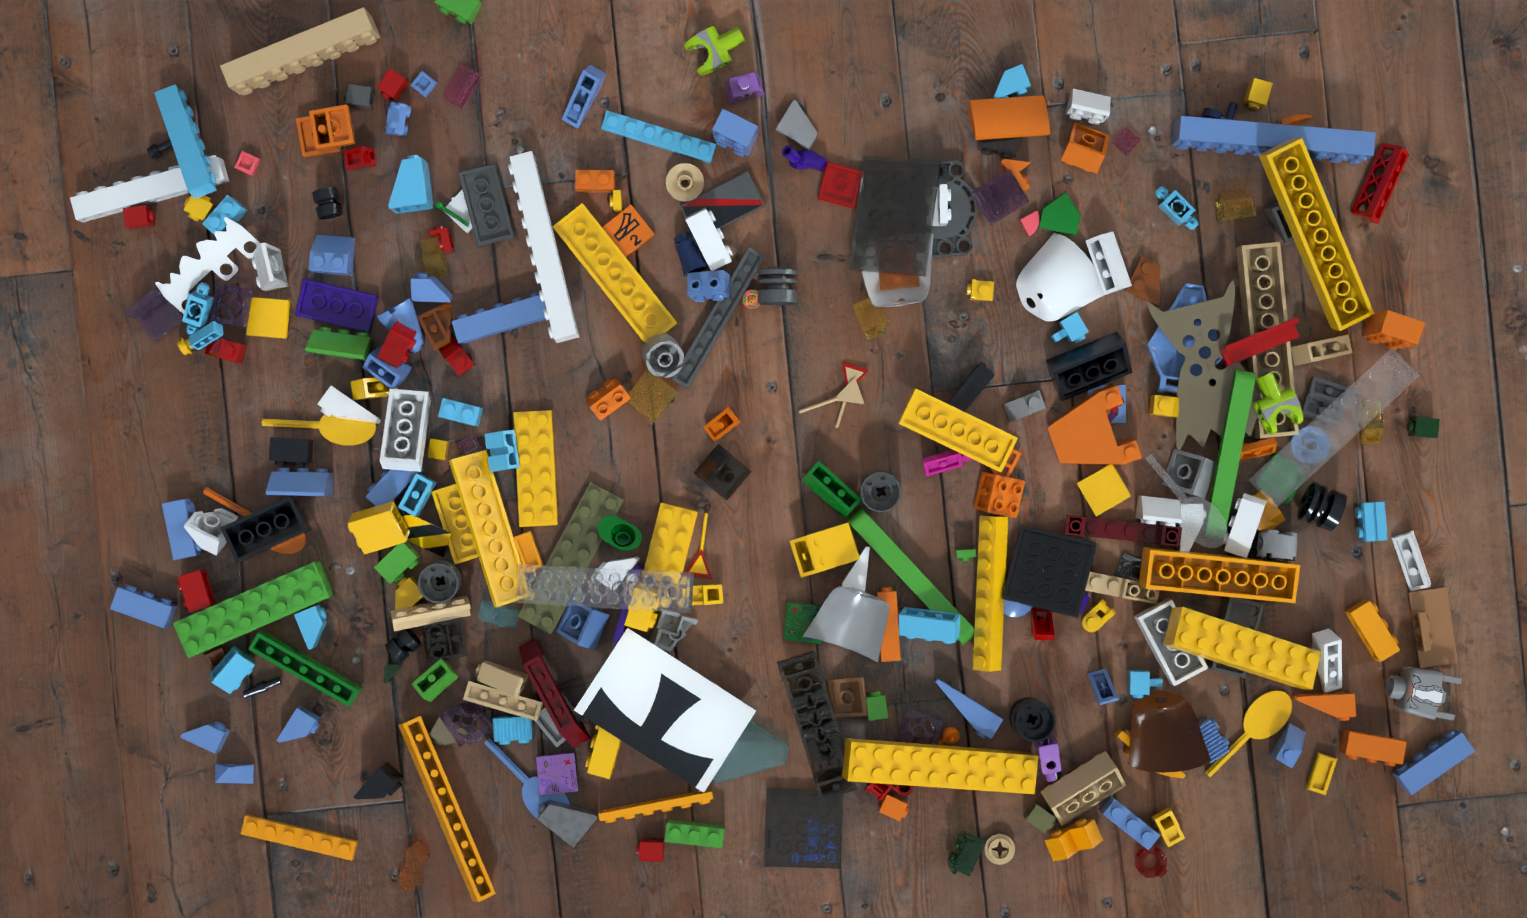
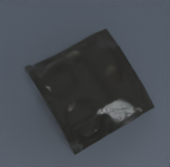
[422,618,468,663]

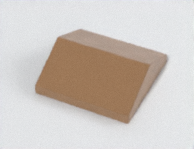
[827,677,868,718]

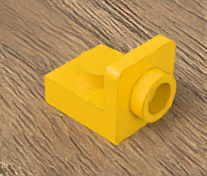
[966,279,994,301]

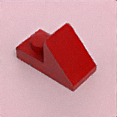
[439,334,475,376]
[1031,607,1055,640]

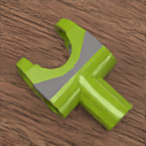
[684,26,745,76]
[1254,372,1303,435]

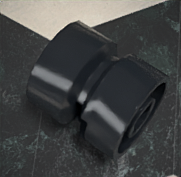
[312,187,343,220]
[385,628,422,663]

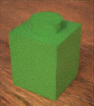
[866,691,888,721]

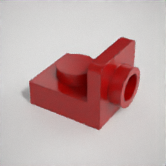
[343,146,376,170]
[428,226,455,254]

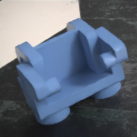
[384,102,411,137]

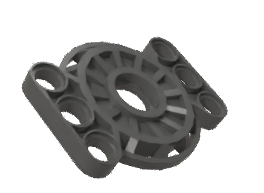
[905,161,978,259]

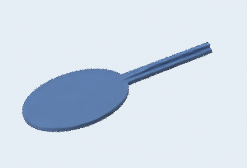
[484,738,570,818]

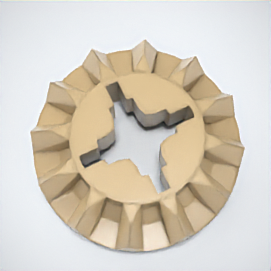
[984,833,1015,865]

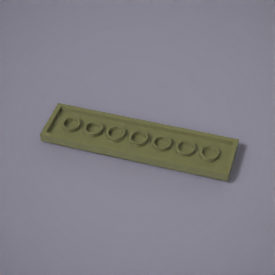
[517,482,624,634]

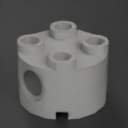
[1256,530,1298,561]

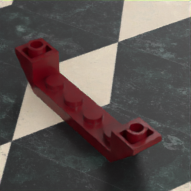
[1064,515,1182,547]
[519,638,591,748]

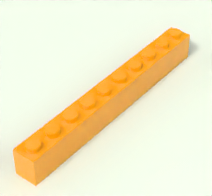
[398,716,496,902]

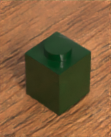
[1407,416,1440,438]

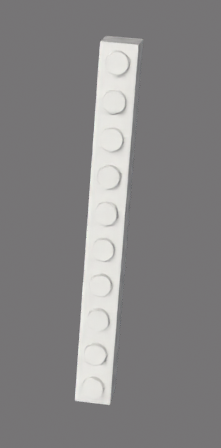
[508,151,579,343]

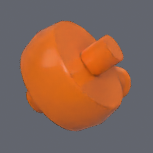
[937,727,960,745]

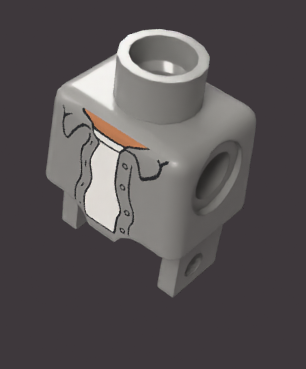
[1385,666,1462,721]

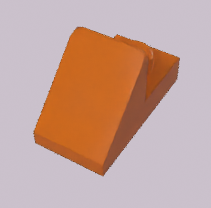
[999,159,1031,195]
[703,407,740,442]

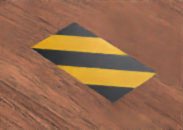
[398,509,451,557]

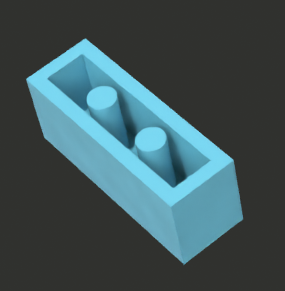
[899,607,960,644]

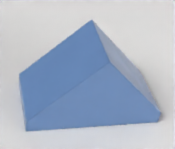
[1088,668,1119,705]

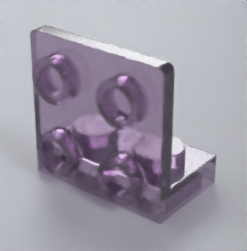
[971,169,1029,225]
[124,288,183,342]

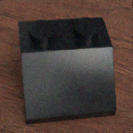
[353,762,404,799]

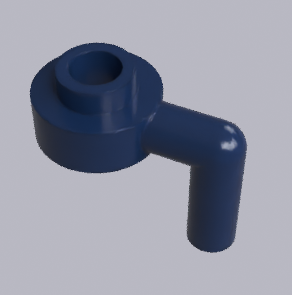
[1202,102,1238,120]

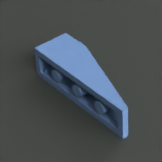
[934,677,1003,739]

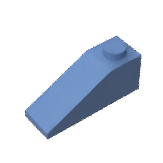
[561,65,607,129]

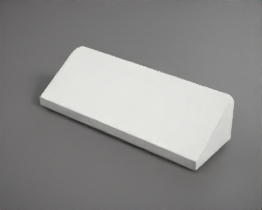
[1391,530,1431,592]

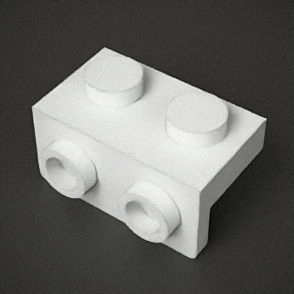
[926,184,951,226]

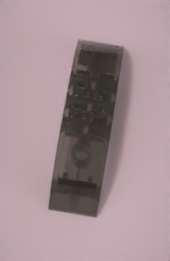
[777,650,857,801]

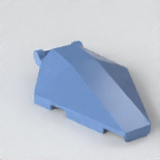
[1146,283,1222,394]

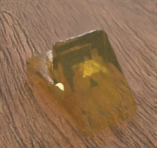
[420,236,448,277]

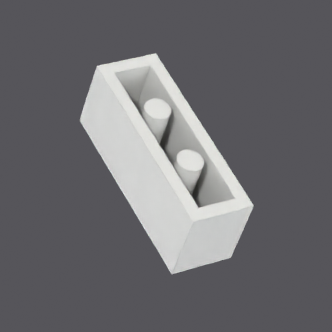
[685,208,733,271]
[1086,231,1132,295]
[1223,493,1267,558]

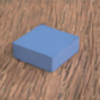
[410,70,438,98]

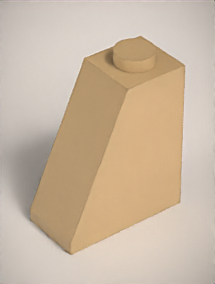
[475,660,528,697]

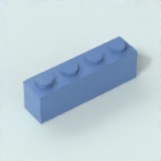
[1392,730,1475,795]

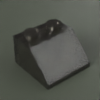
[694,444,752,500]

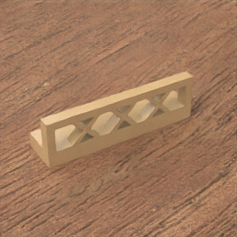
[390,595,471,631]
[463,681,544,721]

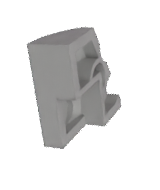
[776,100,818,150]

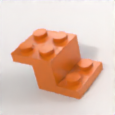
[296,104,355,158]

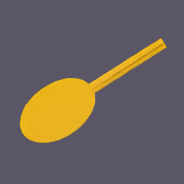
[261,414,376,446]
[1205,690,1292,777]

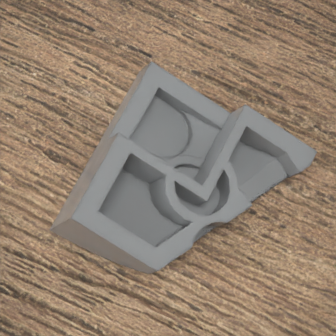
[649,607,698,651]

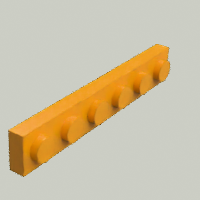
[598,788,714,823]
[241,814,358,861]

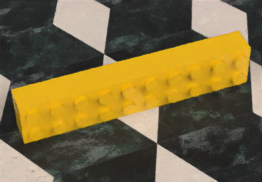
[1259,137,1374,331]
[842,738,1039,794]

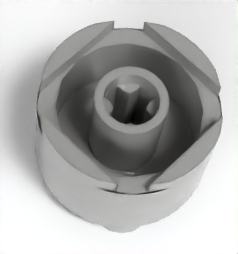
[642,333,684,378]

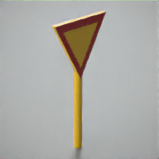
[684,513,712,579]

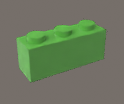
[665,818,725,848]

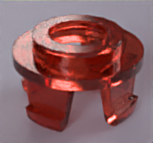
[1135,846,1167,878]

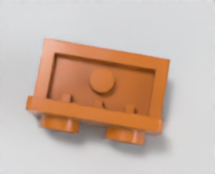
[585,377,630,421]

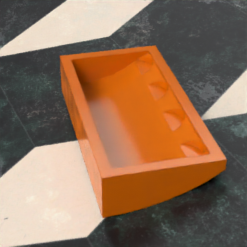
[967,95,1050,140]

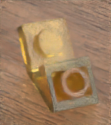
[1359,399,1384,444]

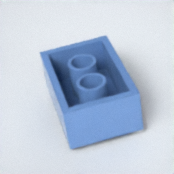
[712,109,758,157]

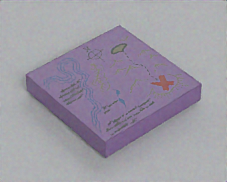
[536,752,578,795]

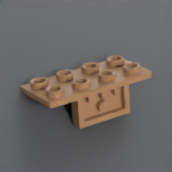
[1408,587,1458,668]

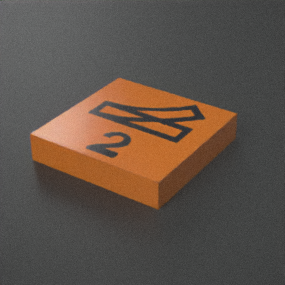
[602,205,655,258]

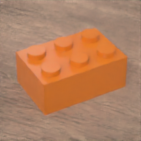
[1362,310,1426,350]

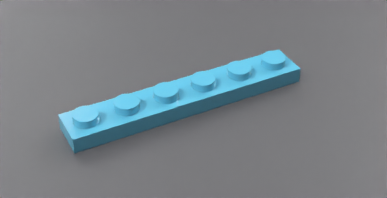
[601,110,716,164]

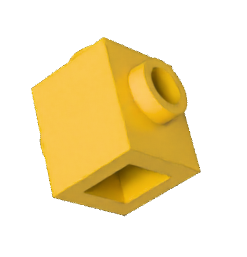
[183,195,217,222]

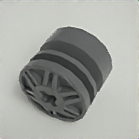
[758,267,798,305]
[861,471,901,513]
[418,559,463,603]

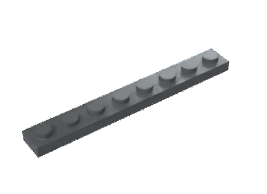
[671,247,765,389]

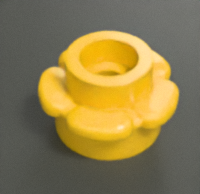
[177,337,194,355]

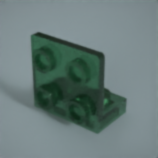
[947,831,986,877]

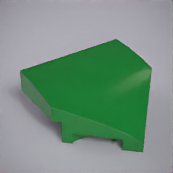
[1038,191,1081,235]

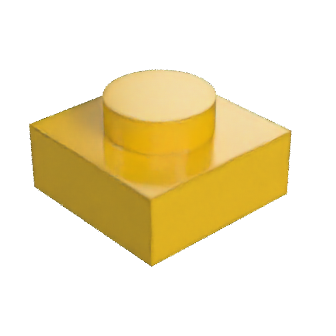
[610,190,623,212]

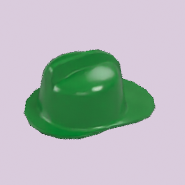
[597,516,642,552]

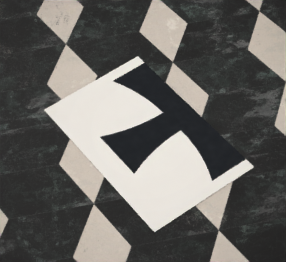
[574,628,756,793]

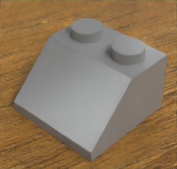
[1161,449,1216,499]

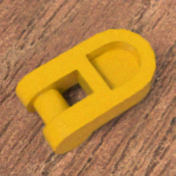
[1081,598,1116,632]

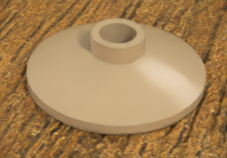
[666,163,704,202]

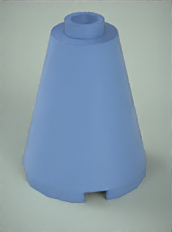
[377,298,425,353]

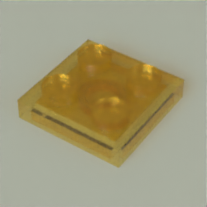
[628,369,678,423]

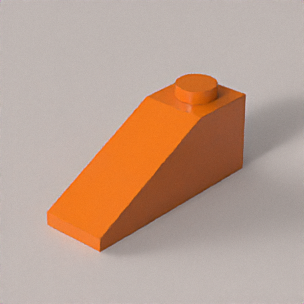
[1292,691,1356,721]

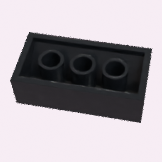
[1046,331,1133,402]
[220,496,312,563]

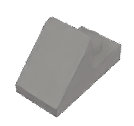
[1003,390,1046,422]

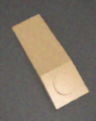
[1291,334,1353,366]

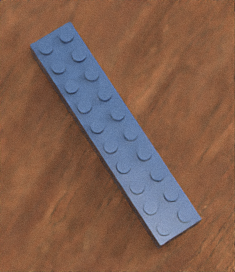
[1171,116,1376,165]

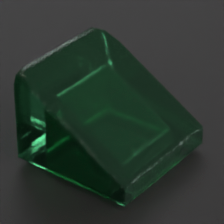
[383,662,403,684]

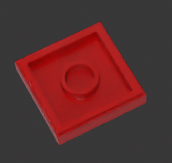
[817,162,864,209]

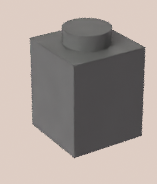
[344,84,375,110]

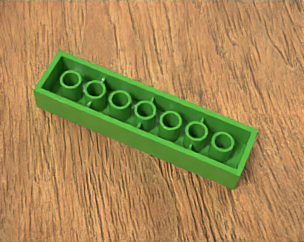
[173,561,335,658]

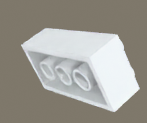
[380,389,431,472]
[1134,598,1208,686]

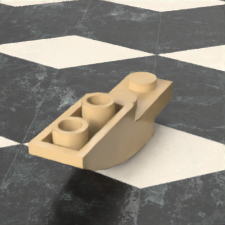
[1086,572,1160,604]

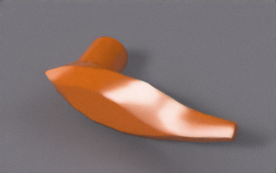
[1278,114,1313,126]

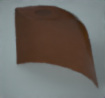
[1128,691,1211,773]

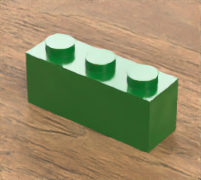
[802,461,862,519]

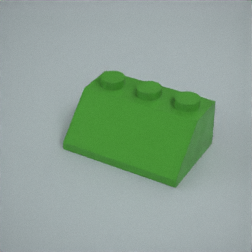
[305,327,374,361]

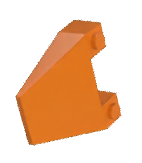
[1047,383,1142,465]

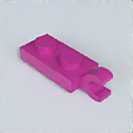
[922,450,973,477]

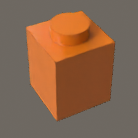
[878,792,909,822]

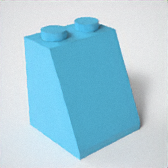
[388,155,434,214]

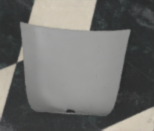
[802,587,889,662]

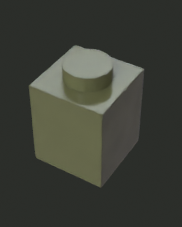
[1023,801,1056,833]

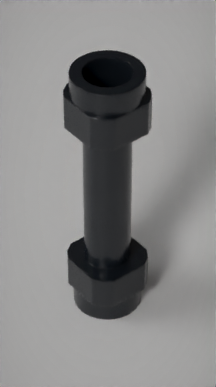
[147,139,173,159]

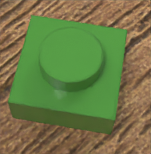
[955,548,976,561]

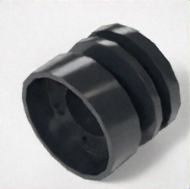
[1297,482,1347,531]
[1009,697,1056,742]

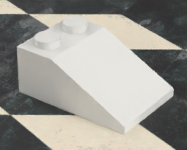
[252,243,289,292]

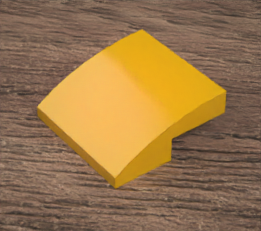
[246,297,290,339]
[1077,464,1132,516]

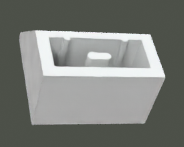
[1065,89,1111,125]
[1135,495,1182,527]

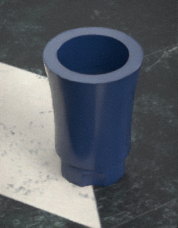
[674,232,708,276]

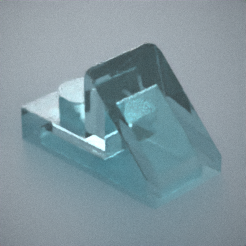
[477,601,520,629]

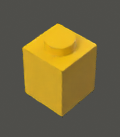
[1243,78,1273,110]

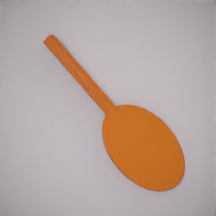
[203,487,306,554]

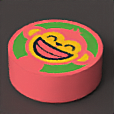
[742,290,760,309]

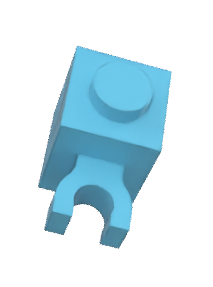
[1050,312,1089,343]
[1127,669,1163,698]

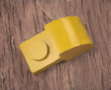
[682,584,723,606]
[1151,807,1185,847]

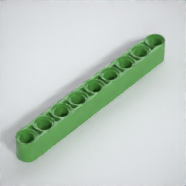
[1203,370,1256,539]
[847,508,975,645]

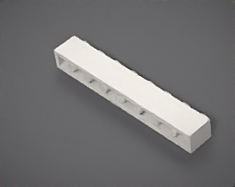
[70,155,230,222]

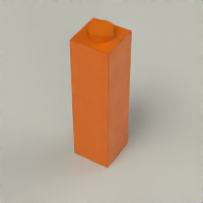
[876,587,901,662]

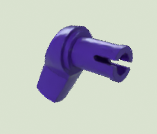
[782,145,827,172]

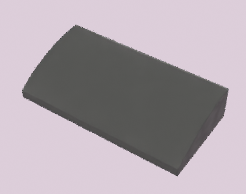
[1206,596,1265,678]

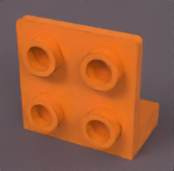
[973,471,1025,518]

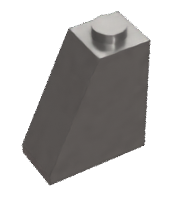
[537,800,598,848]

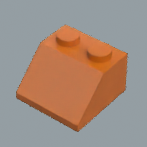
[1061,122,1110,174]

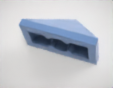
[215,763,254,784]

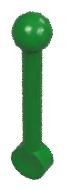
[435,201,469,227]

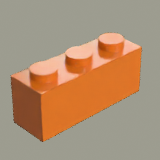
[1340,729,1407,767]

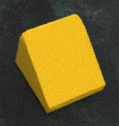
[427,438,449,460]

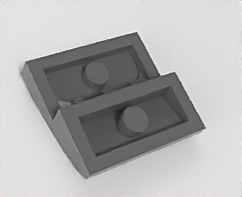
[1301,376,1350,427]

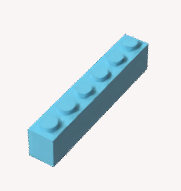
[154,84,217,199]

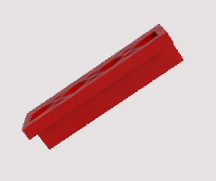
[1351,143,1409,224]
[1219,317,1300,367]

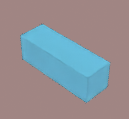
[189,321,223,350]

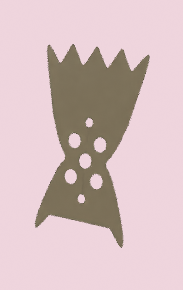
[1147,281,1262,451]

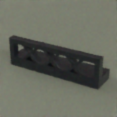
[947,362,995,412]

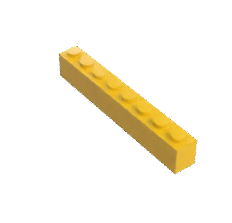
[973,516,1008,672]

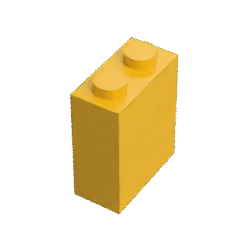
[348,501,410,555]

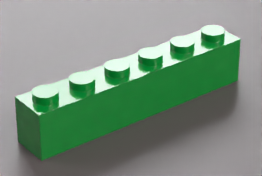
[248,631,363,707]

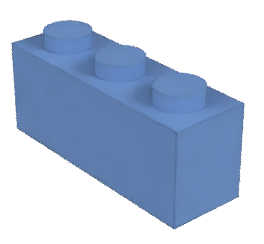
[365,467,425,506]
[162,499,203,560]
[110,584,178,628]
[1099,796,1160,851]

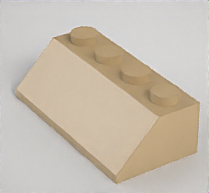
[1040,751,1126,826]

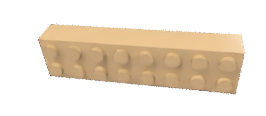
[220,7,381,95]

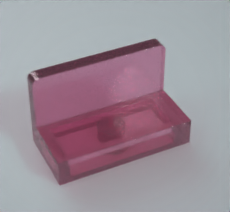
[443,65,482,109]

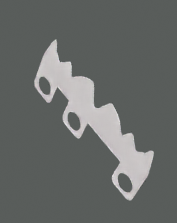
[155,217,261,314]

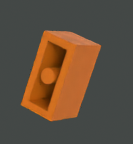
[575,170,616,193]

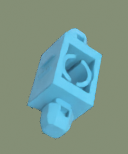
[1155,186,1199,230]
[182,283,214,335]

